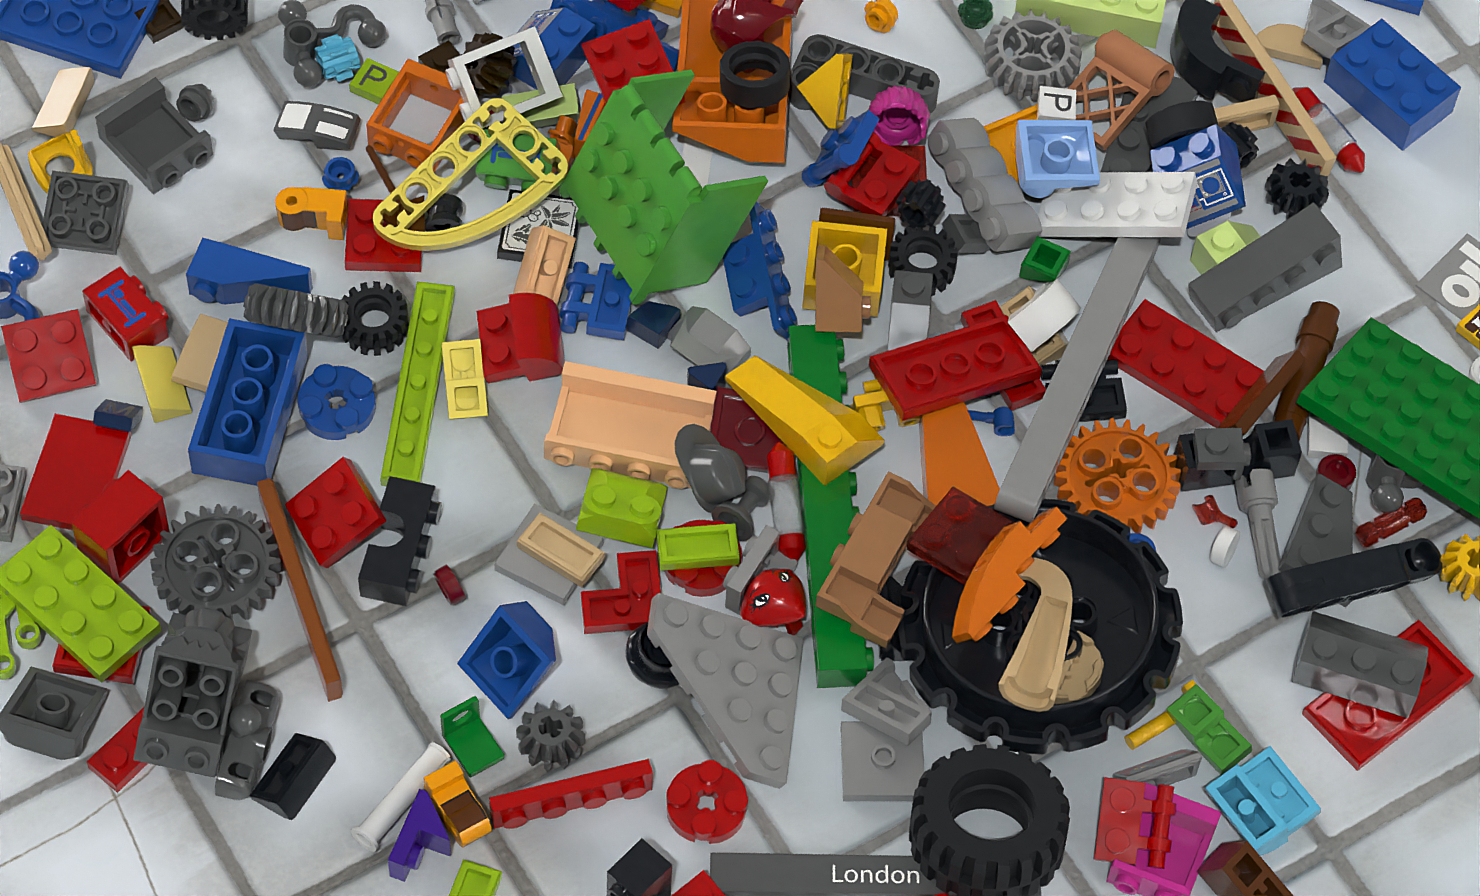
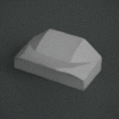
[667,306,751,375]

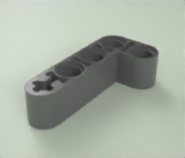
[789,34,940,113]

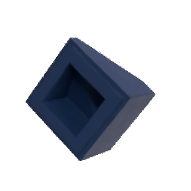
[627,301,680,349]

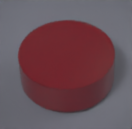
[1316,454,1356,490]
[433,564,466,606]

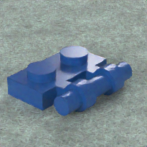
[559,262,632,340]

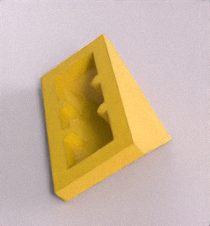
[797,53,853,129]

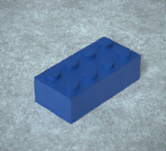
[188,318,308,486]

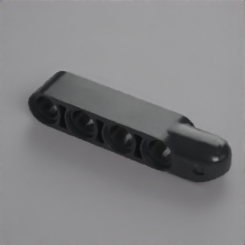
[1266,538,1442,618]

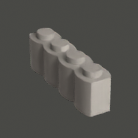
[927,118,1042,252]

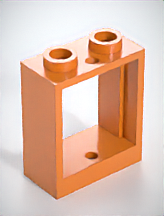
[366,59,474,172]

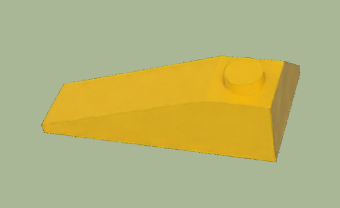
[725,355,885,486]

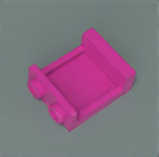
[1106,782,1222,896]

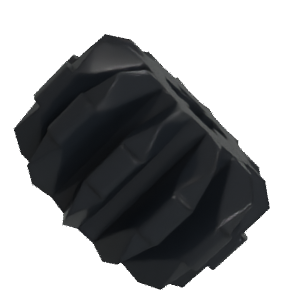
[1265,158,1329,219]

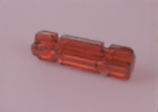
[1355,497,1427,547]

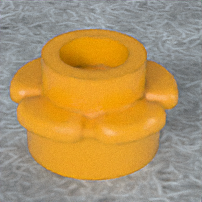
[864,0,898,33]

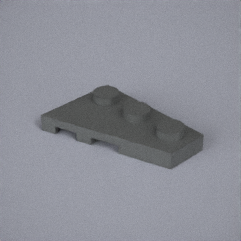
[1278,474,1353,608]

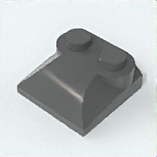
[0,666,107,760]

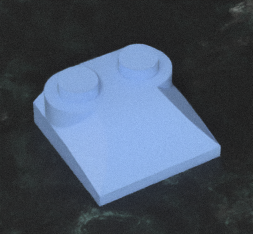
[1015,120,1100,198]

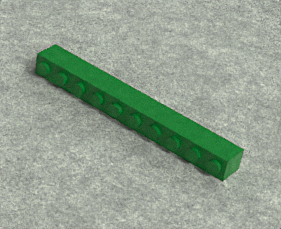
[787,325,874,688]

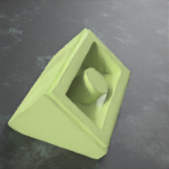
[502,83,580,128]

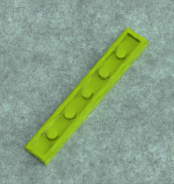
[380,281,455,486]

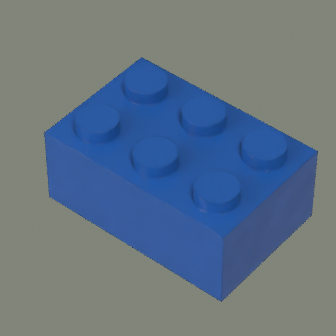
[1324,18,1461,151]

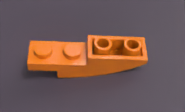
[952,507,1067,643]

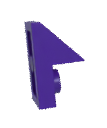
[388,789,451,882]

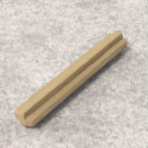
[0,143,52,261]

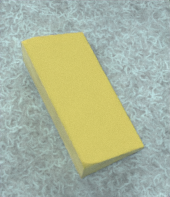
[132,345,192,423]

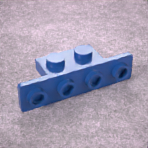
[550,0,679,72]
[723,202,797,340]

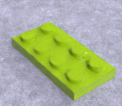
[0,525,162,683]

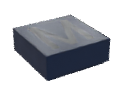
[93,399,143,432]

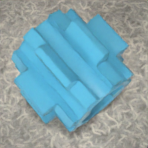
[314,34,360,82]

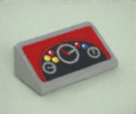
[1112,749,1202,787]

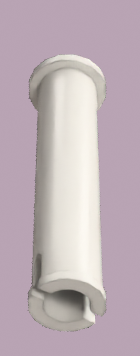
[351,742,451,852]

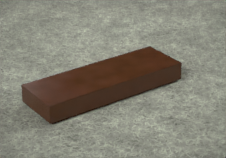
[1218,349,1306,436]

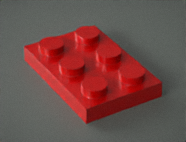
[581,19,686,105]

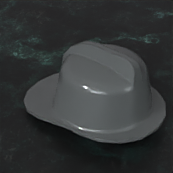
[675,424,746,513]

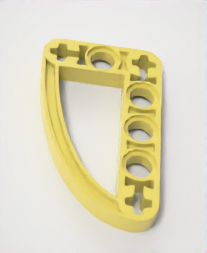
[373,98,568,251]

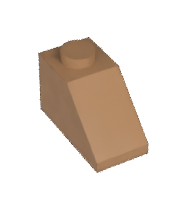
[815,245,871,332]

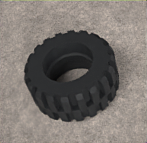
[909,744,1070,896]

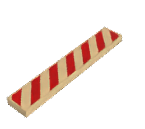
[1214,0,1337,177]

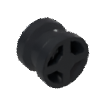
[425,193,463,232]

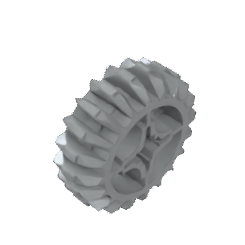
[983,9,1082,103]

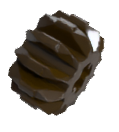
[461,32,518,96]

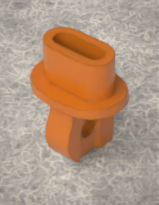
[548,115,577,173]

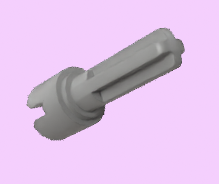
[1235,469,1281,579]

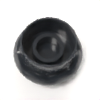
[625,622,680,689]

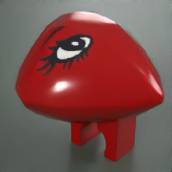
[740,568,806,635]

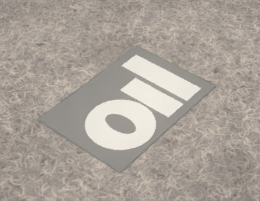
[1415,233,1480,320]

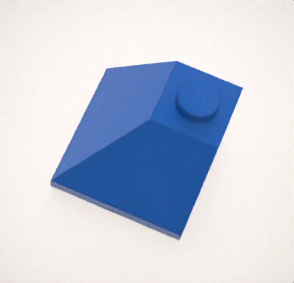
[457,601,556,719]

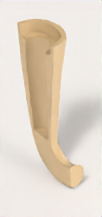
[998,558,1073,712]

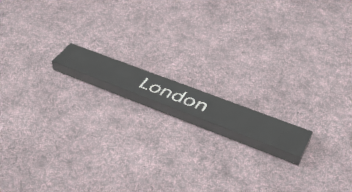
[710,853,1041,896]

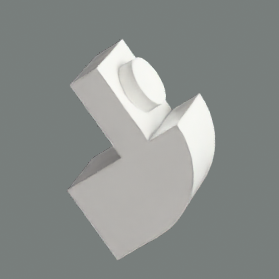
[1008,278,1081,352]

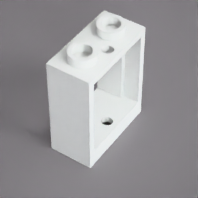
[445,26,563,129]

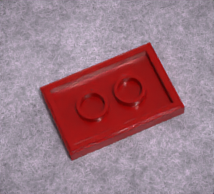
[20,413,132,530]

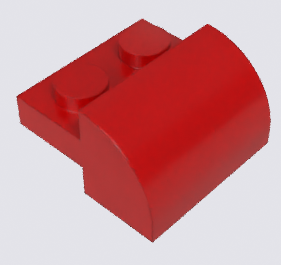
[477,293,565,383]

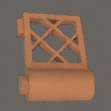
[1067,30,1175,151]

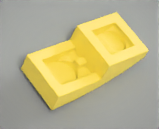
[441,339,488,419]

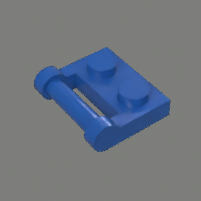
[802,110,880,188]

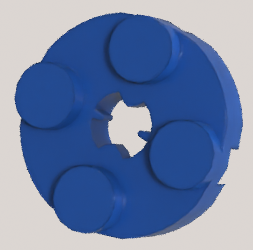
[297,364,376,440]

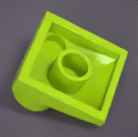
[576,468,668,548]

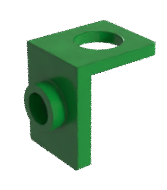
[440,696,504,778]

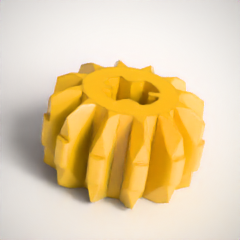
[1440,534,1480,601]

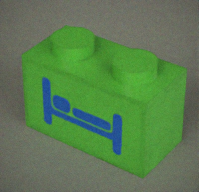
[475,129,560,191]

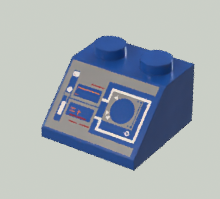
[512,7,595,90]
[1150,124,1246,229]

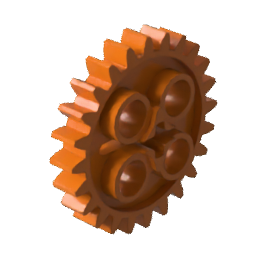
[1053,418,1181,534]

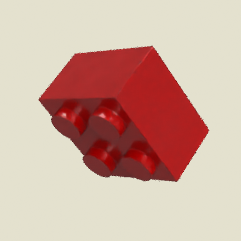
[71,470,170,585]

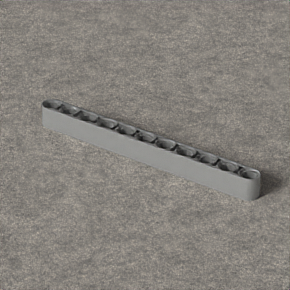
[994,237,1161,523]

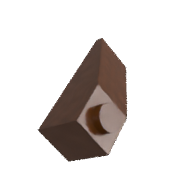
[1197,840,1293,896]

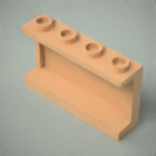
[544,361,717,489]

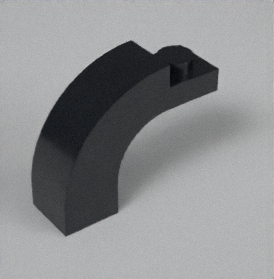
[1170,0,1266,102]

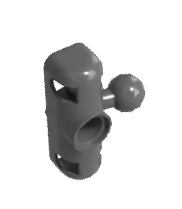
[215,680,280,800]

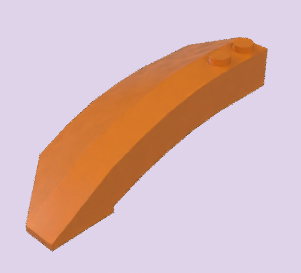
[672,0,792,163]

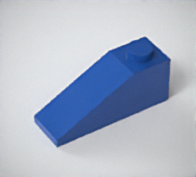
[186,237,313,305]

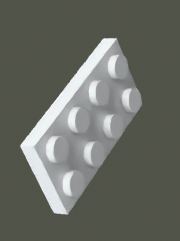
[1038,172,1198,237]

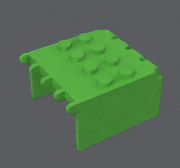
[559,69,768,305]

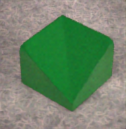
[1019,236,1071,282]

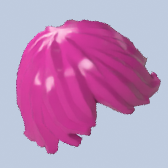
[868,85,930,147]

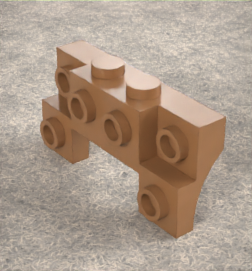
[815,471,957,648]

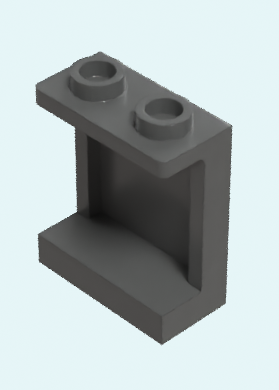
[95,77,213,195]

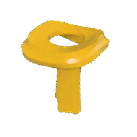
[28,129,93,193]

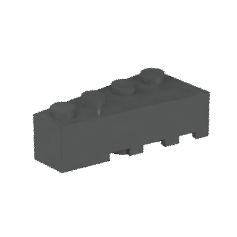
[1188,203,1342,332]

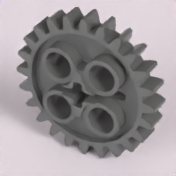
[150,504,282,620]

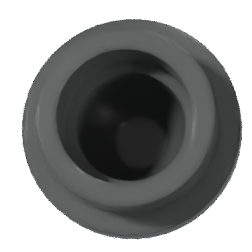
[176,84,215,122]

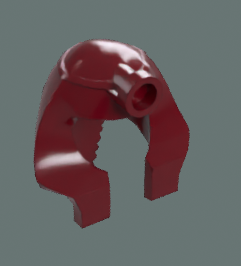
[710,0,803,73]

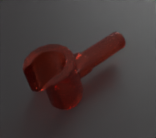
[1192,495,1238,528]

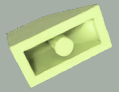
[1190,221,1261,275]

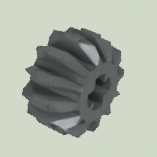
[516,700,585,772]

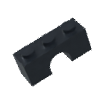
[1174,419,1302,491]
[358,476,442,606]

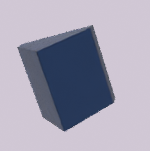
[687,362,727,391]

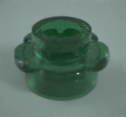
[958,0,993,29]

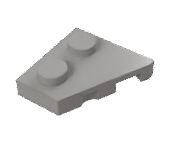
[1303,0,1371,59]

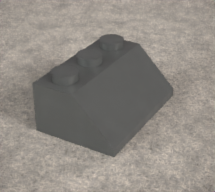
[1292,611,1428,718]

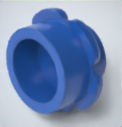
[322,157,359,192]

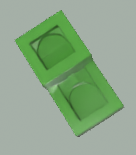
[1166,684,1252,775]

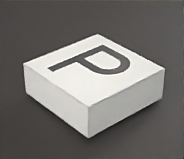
[1037,86,1076,120]

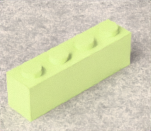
[1015,0,1166,49]

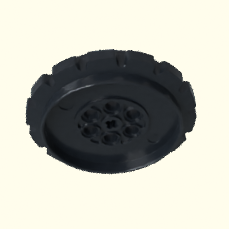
[898,499,1183,754]

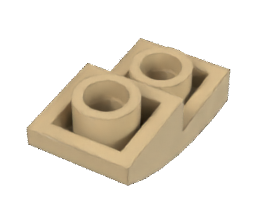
[171,313,228,392]

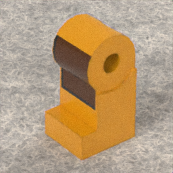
[275,187,348,241]
[423,760,492,848]

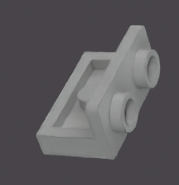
[723,525,797,616]

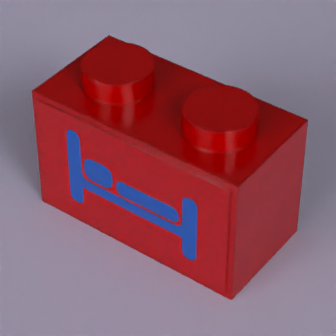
[82,266,169,362]

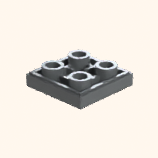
[42,170,129,255]

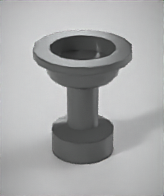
[712,476,773,541]

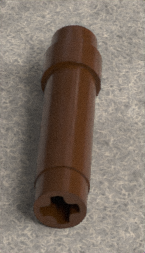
[1273,301,1340,441]

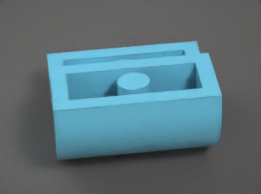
[1205,746,1321,856]

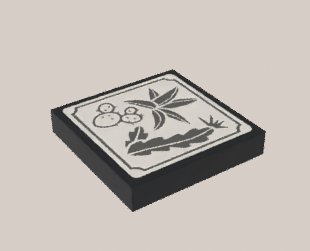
[497,189,581,269]

